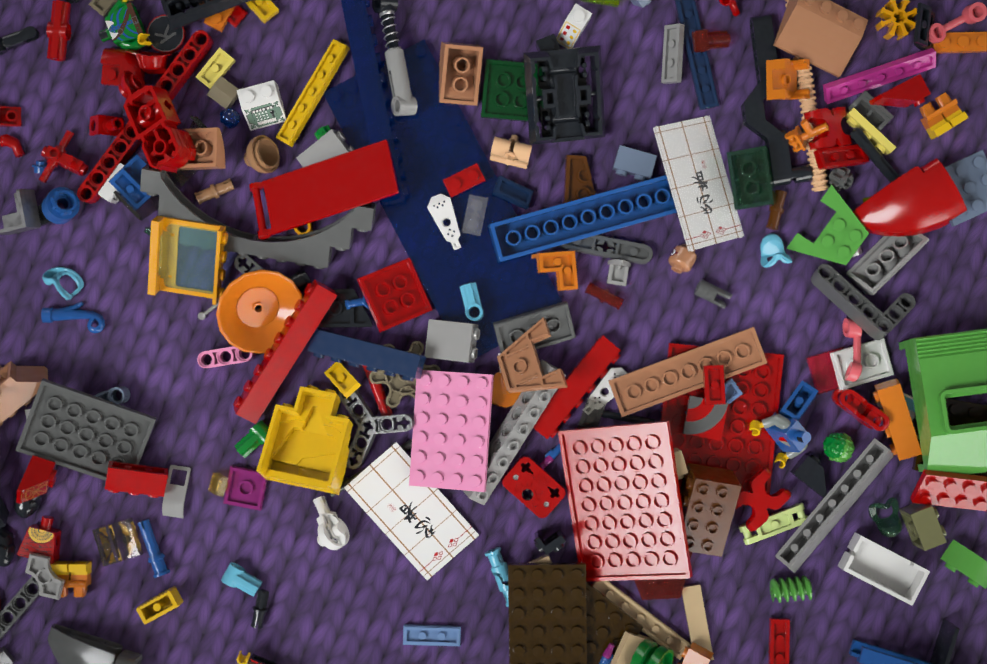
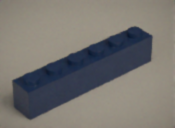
[307,329,426,381]

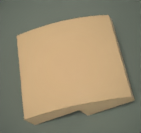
[610,631,653,664]

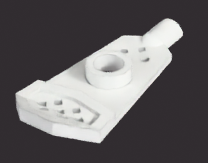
[427,194,461,250]
[583,367,627,415]

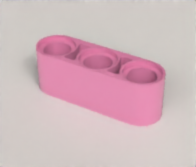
[197,346,256,368]

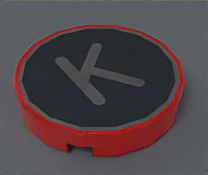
[147,15,186,53]

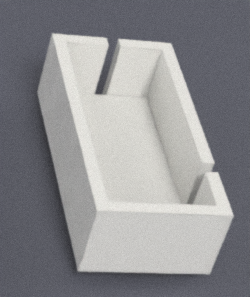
[838,532,930,606]

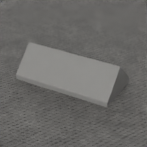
[846,234,929,295]

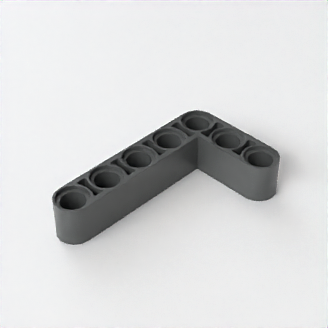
[811,264,916,340]

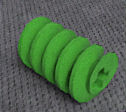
[770,576,812,603]

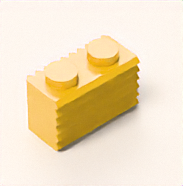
[136,586,183,624]

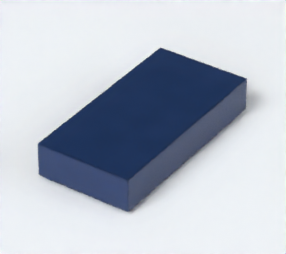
[492,176,534,210]

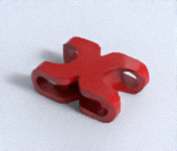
[804,107,852,150]
[832,388,890,431]
[735,467,791,532]

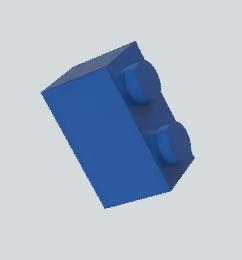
[779,380,818,421]

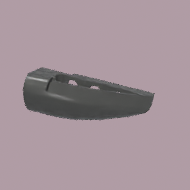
[48,623,142,664]

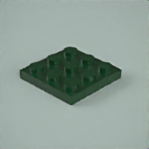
[481,59,543,122]

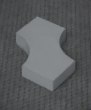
[25,552,65,600]

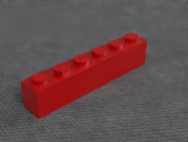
[533,335,621,439]

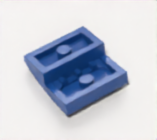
[108,154,151,209]

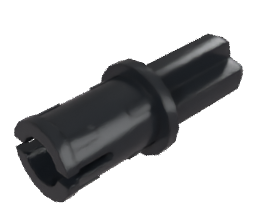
[251,589,269,629]

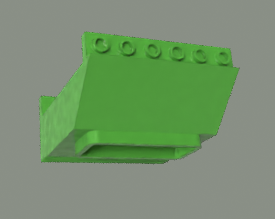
[899,329,987,474]

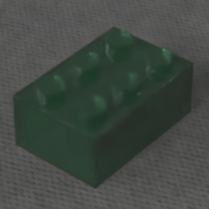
[727,146,776,211]

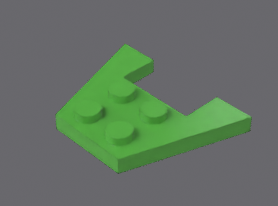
[786,185,869,265]

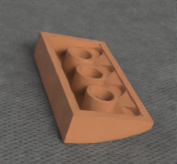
[177,127,225,170]

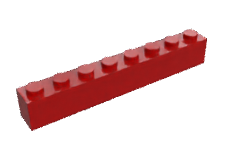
[233,279,337,424]

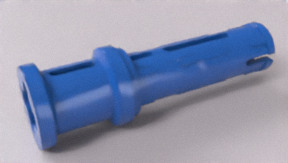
[137,519,171,578]

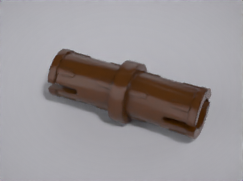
[766,190,787,230]

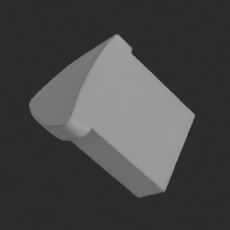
[606,259,631,286]

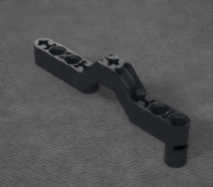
[741,15,812,187]

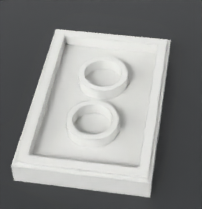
[830,338,894,390]

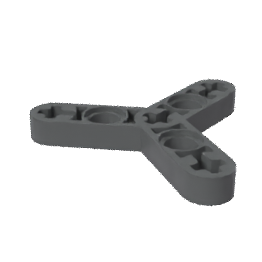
[339,390,415,469]

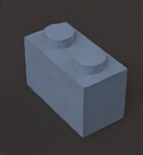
[612,145,657,182]

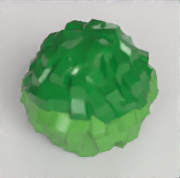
[823,433,855,463]

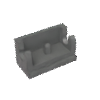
[846,90,894,131]

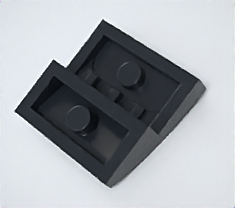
[914,3,935,51]

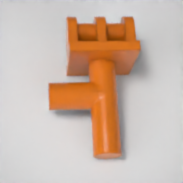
[784,119,829,152]

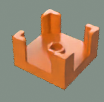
[766,58,810,100]

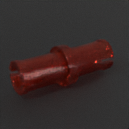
[585,282,624,310]

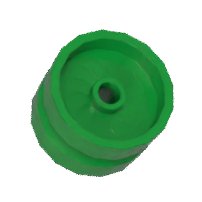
[630,639,674,664]

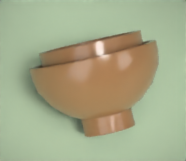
[244,135,280,174]

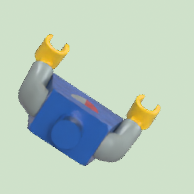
[749,413,811,468]

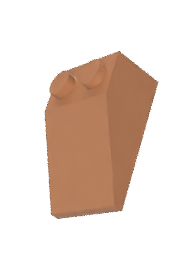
[439,41,483,106]

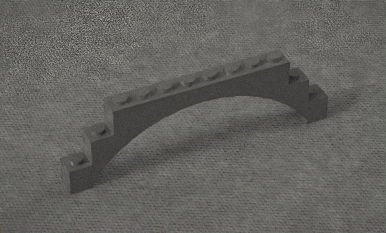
[140,164,377,269]

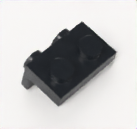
[534,529,566,555]

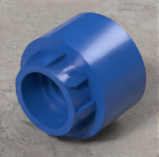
[42,187,80,224]

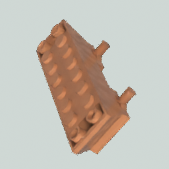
[0,361,48,426]

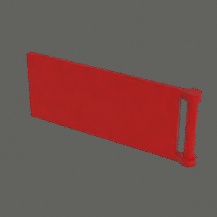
[249,140,399,239]

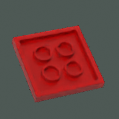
[357,257,433,333]

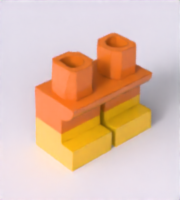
[919,92,969,140]
[50,561,92,597]

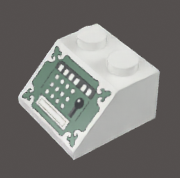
[236,80,287,131]

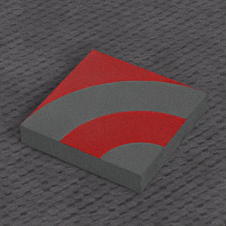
[682,395,728,441]

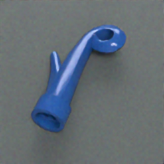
[41,302,105,333]

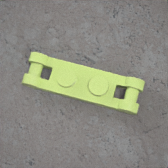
[738,503,808,545]

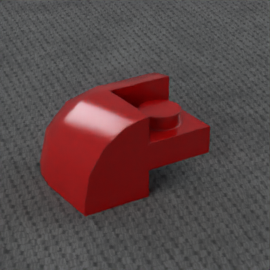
[100,48,145,86]

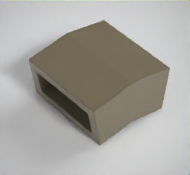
[207,76,239,109]

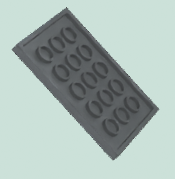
[15,378,156,480]

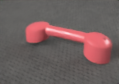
[929,2,987,44]
[842,318,863,382]

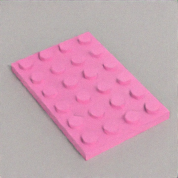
[409,370,494,492]

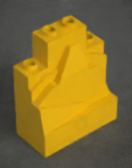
[256,385,353,495]

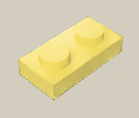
[196,47,236,89]

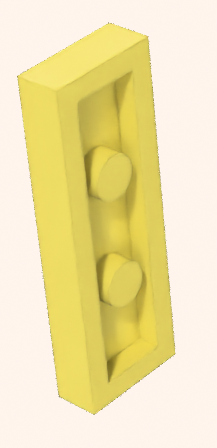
[845,108,896,155]

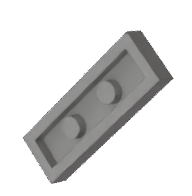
[661,23,685,84]

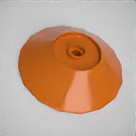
[216,269,303,354]

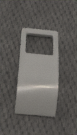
[162,465,191,518]

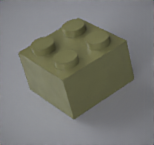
[899,503,947,551]

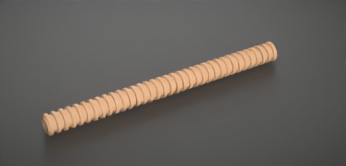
[785,0,829,192]

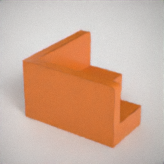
[531,251,578,291]

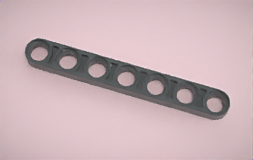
[0,576,39,640]

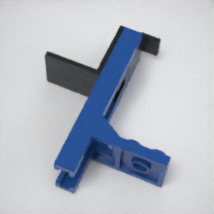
[849,619,960,664]

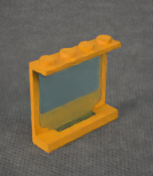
[148,216,228,305]

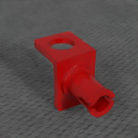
[89,114,124,136]

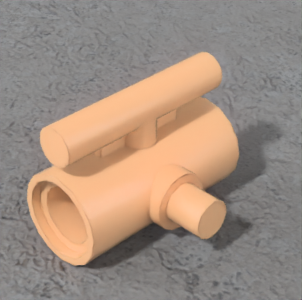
[490,135,532,169]

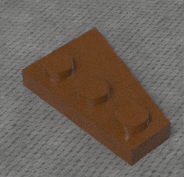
[563,155,596,204]

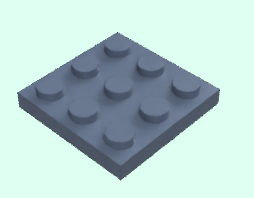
[945,150,987,227]

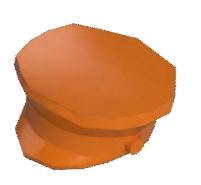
[492,372,521,408]

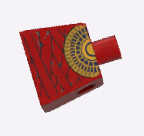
[17,516,61,564]

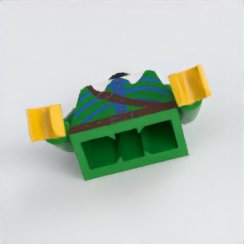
[98,0,152,50]

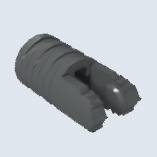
[694,279,733,309]

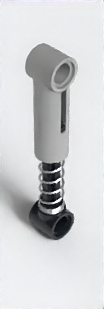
[372,0,418,116]

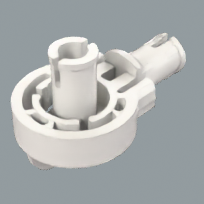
[313,496,350,550]

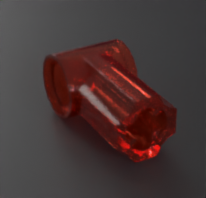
[692,30,731,52]

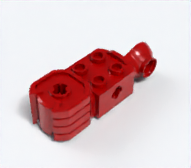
[118,70,196,173]

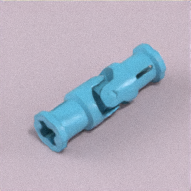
[485,547,509,607]

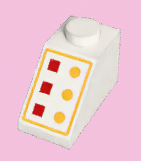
[556,4,592,49]

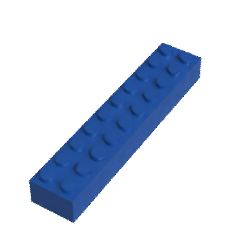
[488,175,677,263]

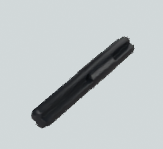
[850,127,900,183]

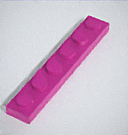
[823,48,936,104]

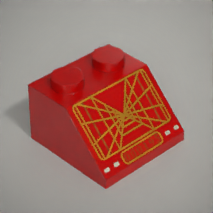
[16,455,57,504]

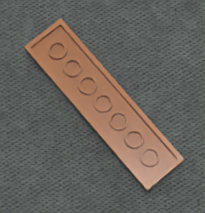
[608,327,767,417]

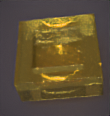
[208,472,228,497]

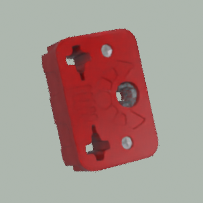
[502,455,566,518]

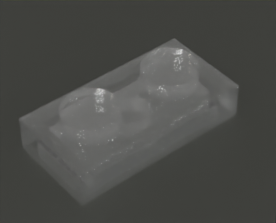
[462,194,488,236]

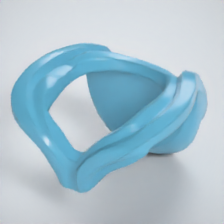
[760,233,792,268]
[42,267,84,300]

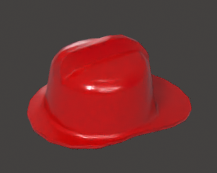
[125,49,172,74]

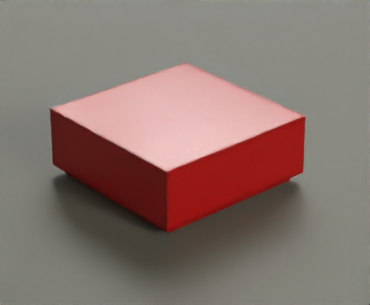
[227,5,248,28]

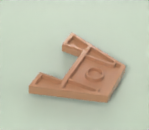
[497,318,568,393]

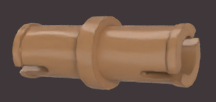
[194,178,235,204]

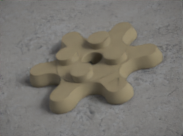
[369,341,441,408]

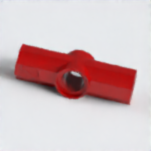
[46,0,71,62]

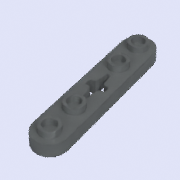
[560,235,653,264]

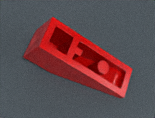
[869,74,931,108]

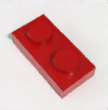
[443,163,486,198]
[703,365,726,405]

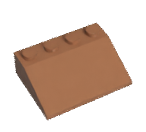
[773,0,868,77]

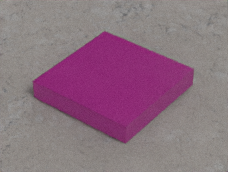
[223,465,267,511]

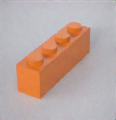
[873,378,922,461]

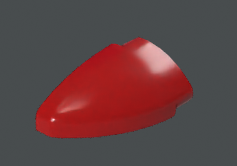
[853,158,967,237]

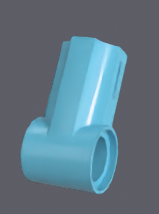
[460,282,484,322]
[221,562,263,597]

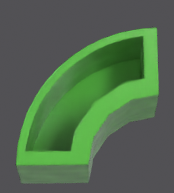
[940,540,987,589]

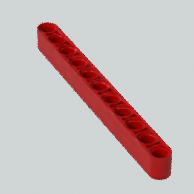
[77,30,213,204]

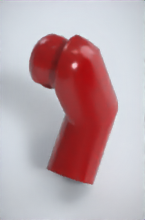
[0,134,25,158]

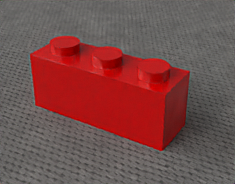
[105,461,168,498]

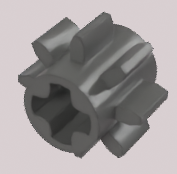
[829,167,853,191]

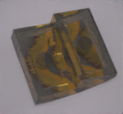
[92,518,143,567]

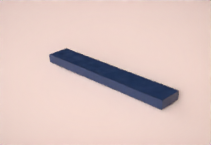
[674,0,719,111]

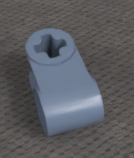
[94,386,131,405]

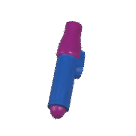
[540,443,561,469]
[599,643,615,664]

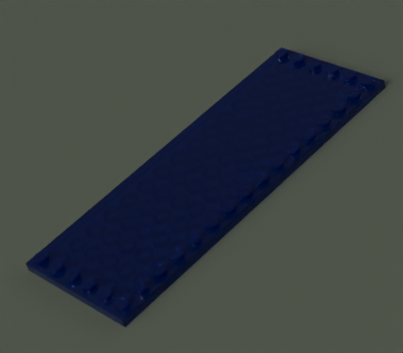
[323,40,562,364]

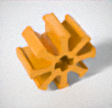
[875,0,917,40]

